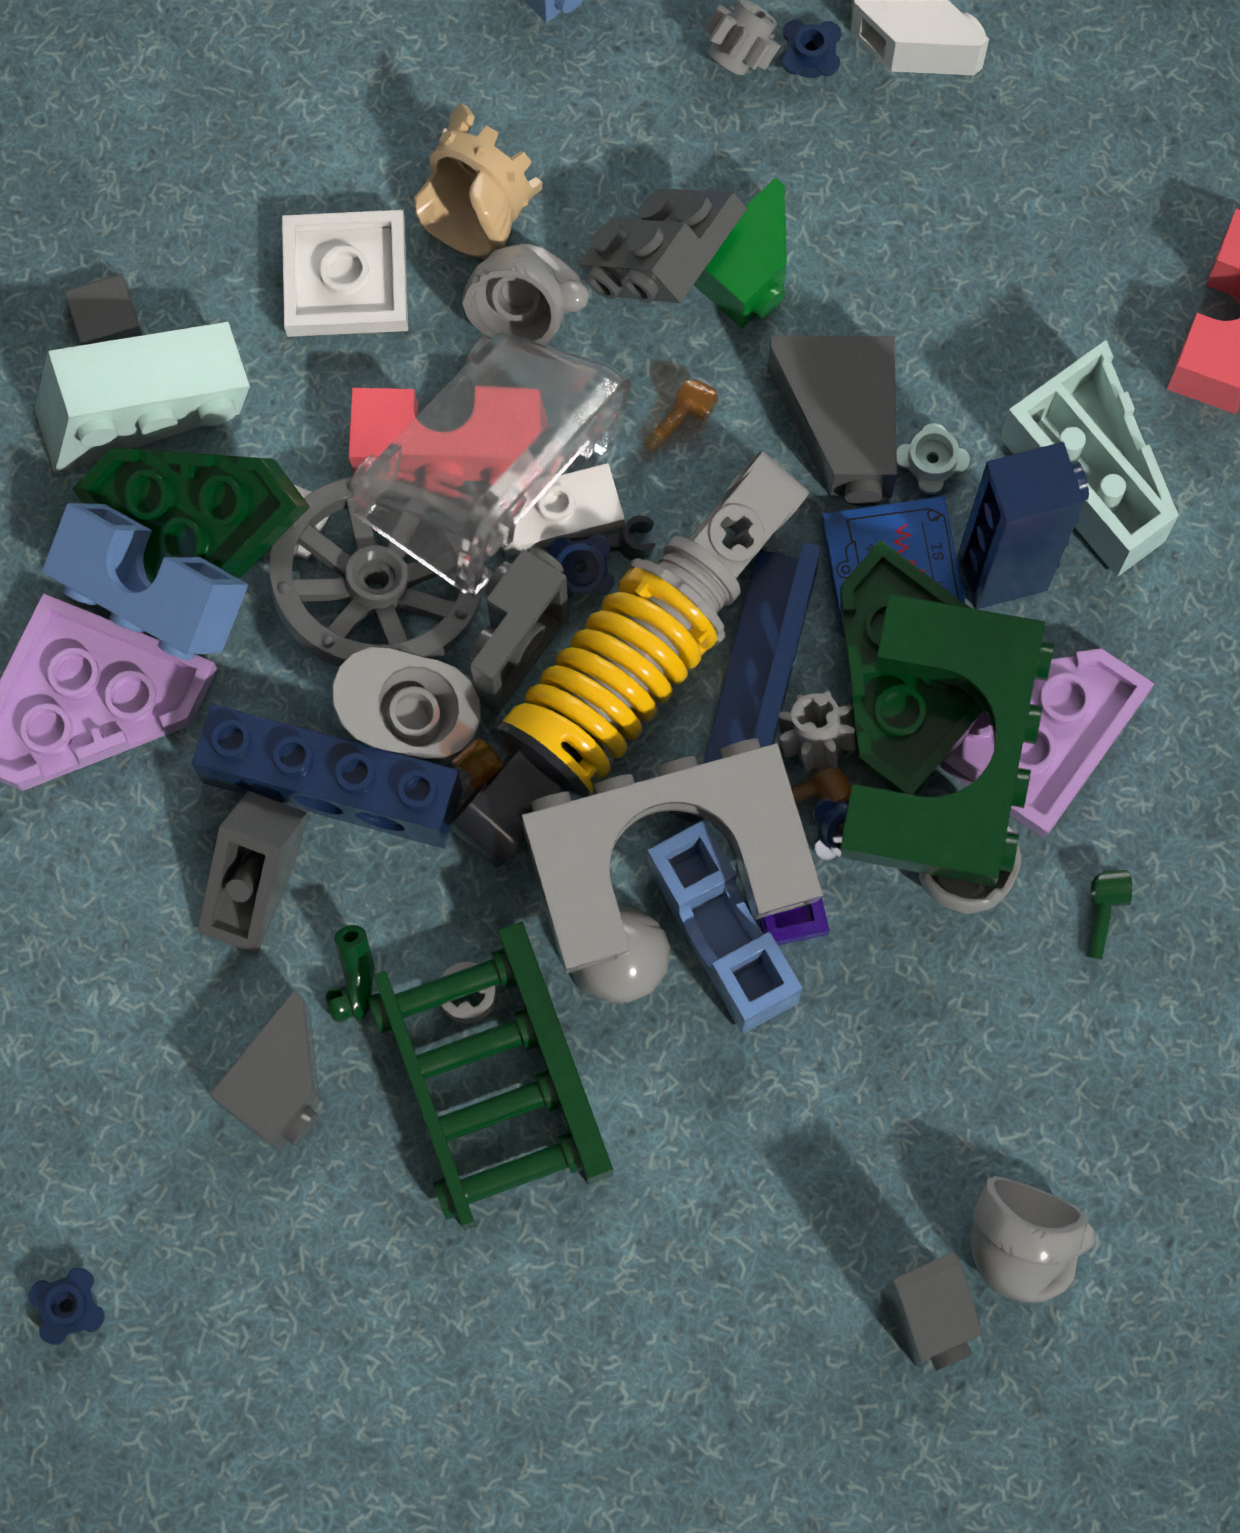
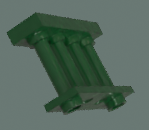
[368,921,613,1231]

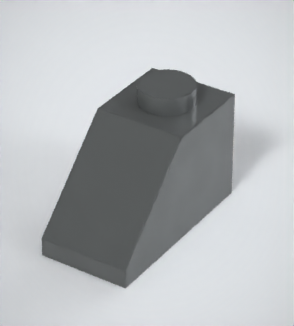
[197,791,307,954]
[209,991,320,1152]
[881,1251,983,1371]

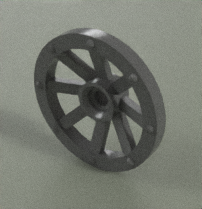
[269,475,485,667]

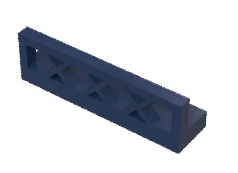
[703,542,821,764]

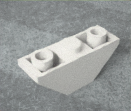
[851,0,989,75]

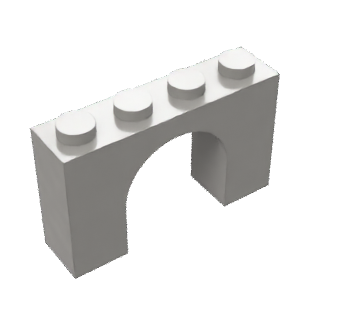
[522,738,823,974]

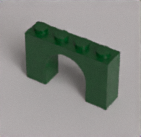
[840,594,1054,887]

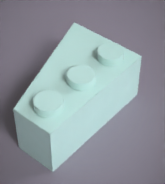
[34,322,250,473]
[1000,340,1179,577]

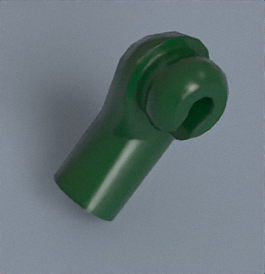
[325,925,375,1023]

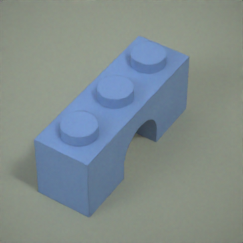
[42,503,249,660]
[647,819,803,1034]

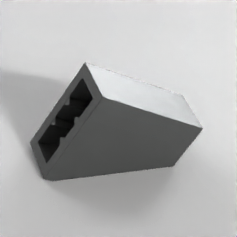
[768,335,897,504]

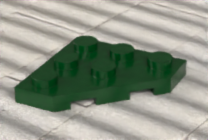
[73,448,310,584]
[840,540,986,796]

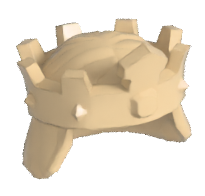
[414,103,542,259]

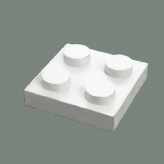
[282,210,408,337]

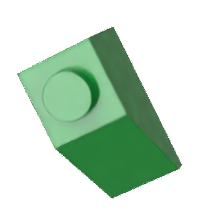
[694,177,787,329]

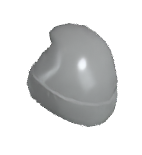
[462,244,589,349]
[969,1176,1096,1303]

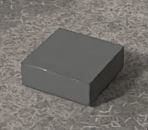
[64,273,142,345]

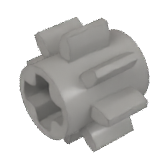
[704,0,781,75]
[779,691,857,772]

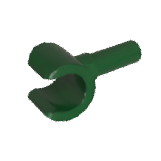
[1087,870,1132,960]

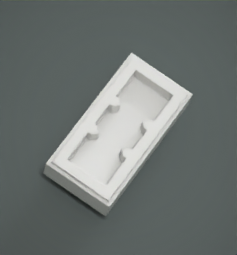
[489,463,625,557]

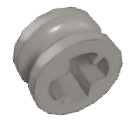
[440,961,497,1024]

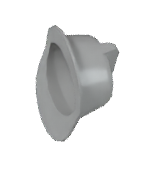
[332,647,481,759]

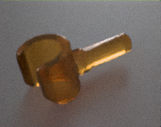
[643,380,718,453]
[451,738,503,790]
[791,767,852,802]

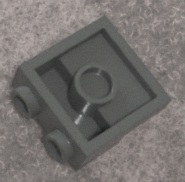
[578,189,747,303]
[469,547,569,715]

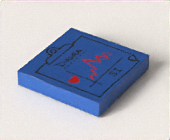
[821,496,966,637]

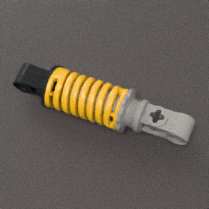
[448,450,809,868]

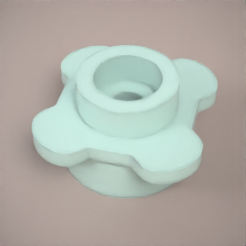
[897,423,970,494]

